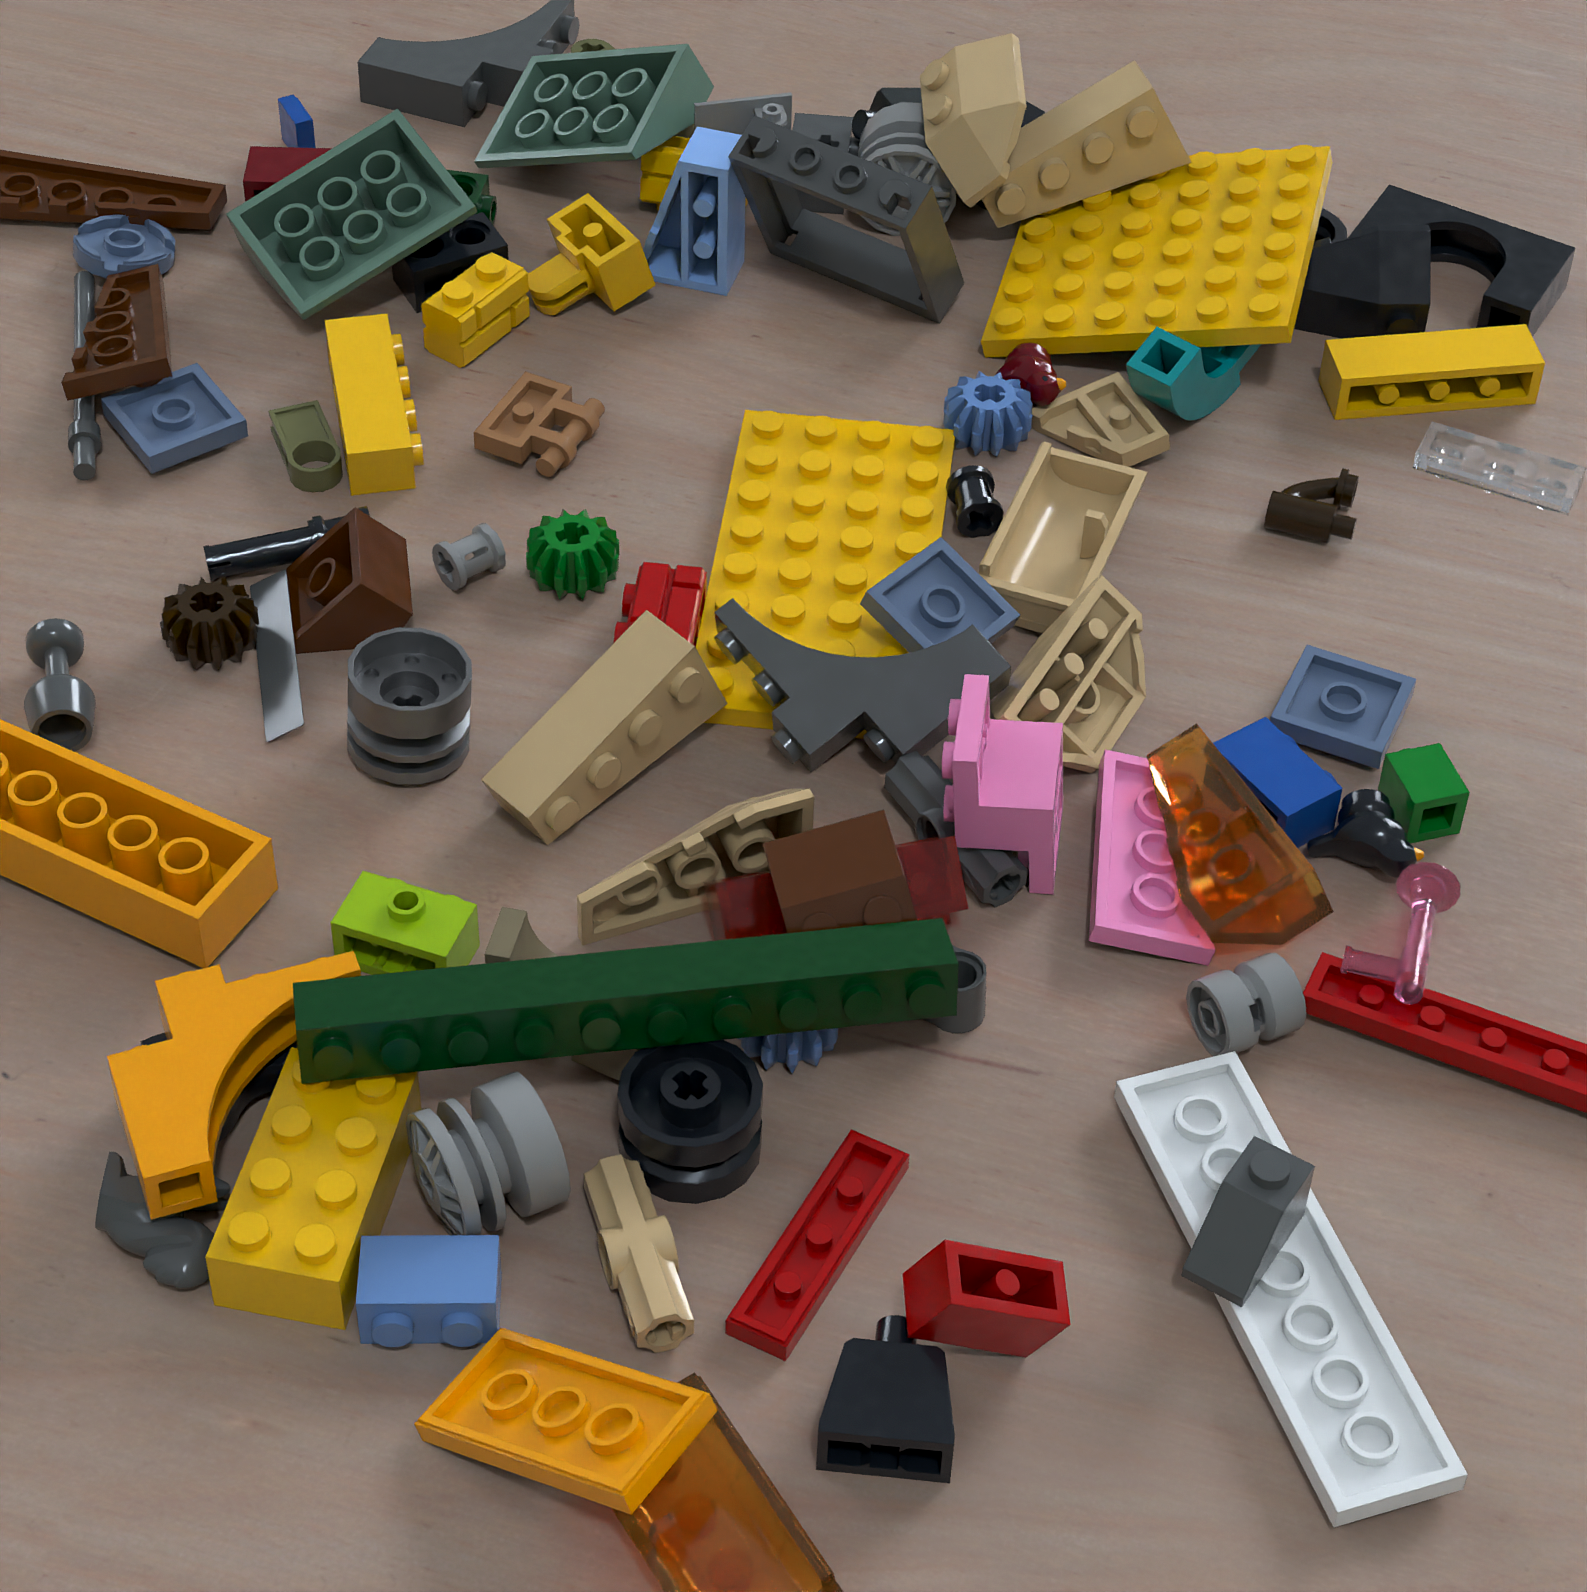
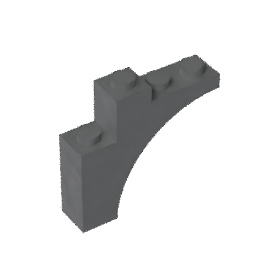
[357,0,580,127]
[714,598,1011,772]

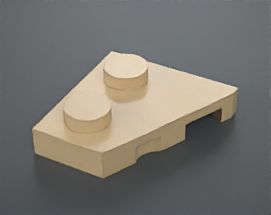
[1032,372,1170,467]

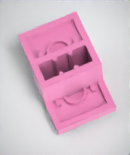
[942,674,1063,895]

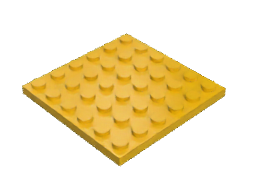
[981,145,1333,358]

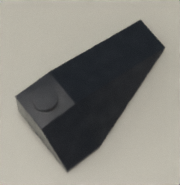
[1294,225,1431,339]

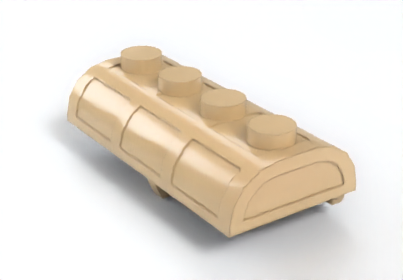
[979,442,1148,633]

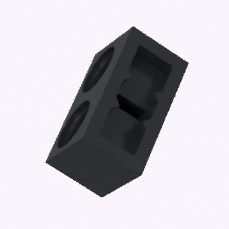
[392,212,509,313]

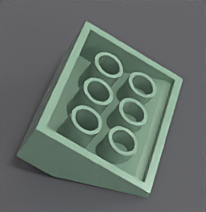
[474,44,714,168]
[226,108,478,320]

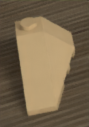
[577,788,814,946]

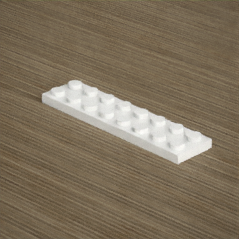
[1114,1051,1468,1527]

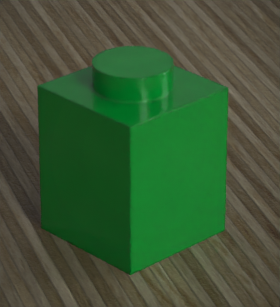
[1377,743,1470,844]

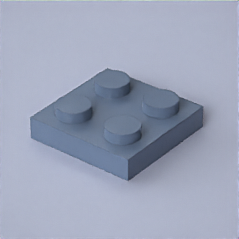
[101,363,248,474]
[860,537,1020,653]
[1270,645,1416,769]

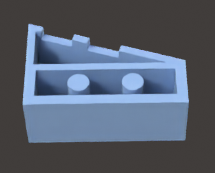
[643,126,745,296]

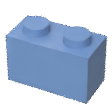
[356,1235,502,1347]

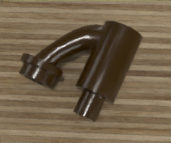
[1264,468,1359,543]

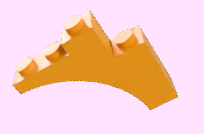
[107,951,361,1220]

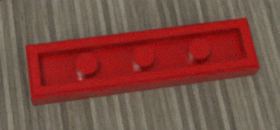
[725,1129,910,1361]

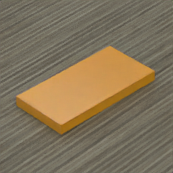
[414,1327,717,1515]

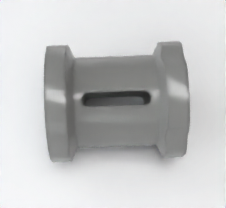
[432,523,506,590]

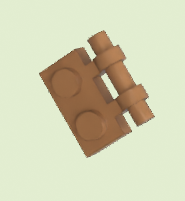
[474,371,605,477]

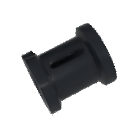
[946,465,1004,538]

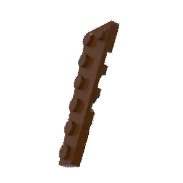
[0,150,227,230]

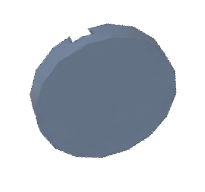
[73,214,175,278]

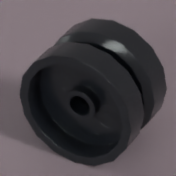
[617,1040,763,1204]

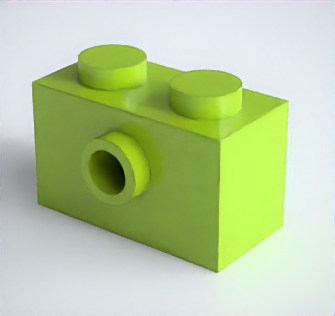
[330,871,480,975]

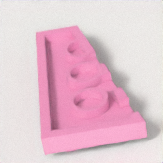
[1089,749,1215,966]

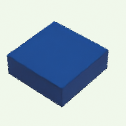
[278,94,316,148]

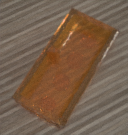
[610,1372,843,1592]

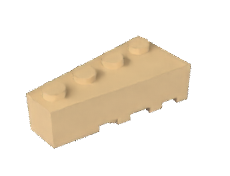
[982,60,1192,228]
[481,610,728,845]

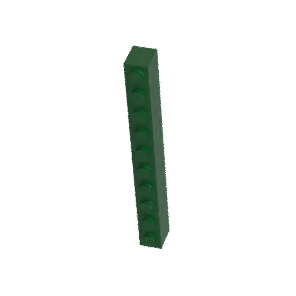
[293,918,959,1084]

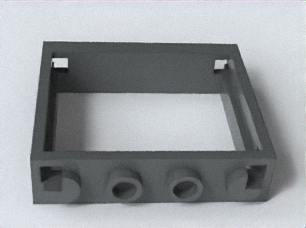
[728,115,964,324]

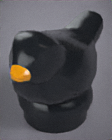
[1307,789,1424,878]

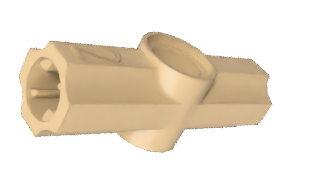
[583,1154,694,1353]

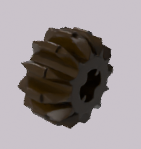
[160,577,259,670]

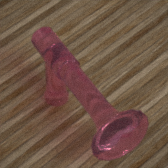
[1340,862,1460,1005]

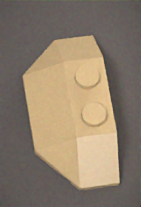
[920,33,1026,208]
[990,575,1146,773]

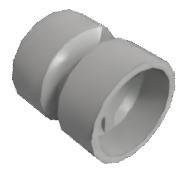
[1186,953,1306,1056]

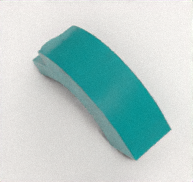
[1126,327,1262,420]

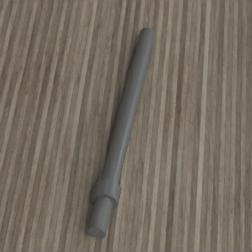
[68,271,101,480]

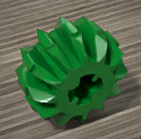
[526,509,620,600]

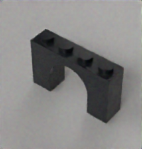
[1347,184,1576,337]

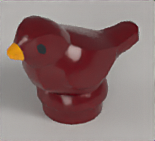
[996,343,1067,406]

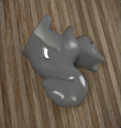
[95,1152,231,1289]

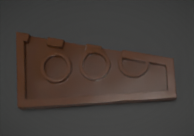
[61,264,173,401]

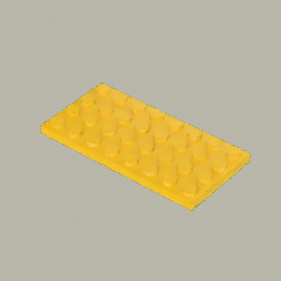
[696,410,955,739]

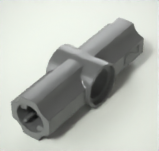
[885,751,1027,908]

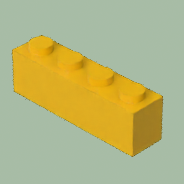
[325,314,424,496]
[1318,324,1545,420]

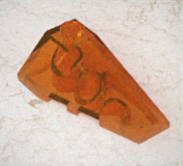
[1147,723,1334,945]

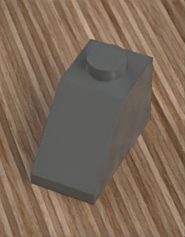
[1181,1136,1315,1307]

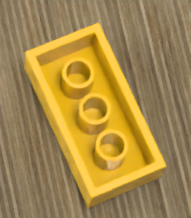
[205,1047,422,1330]

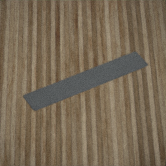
[250,569,304,742]

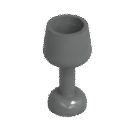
[24,618,96,752]

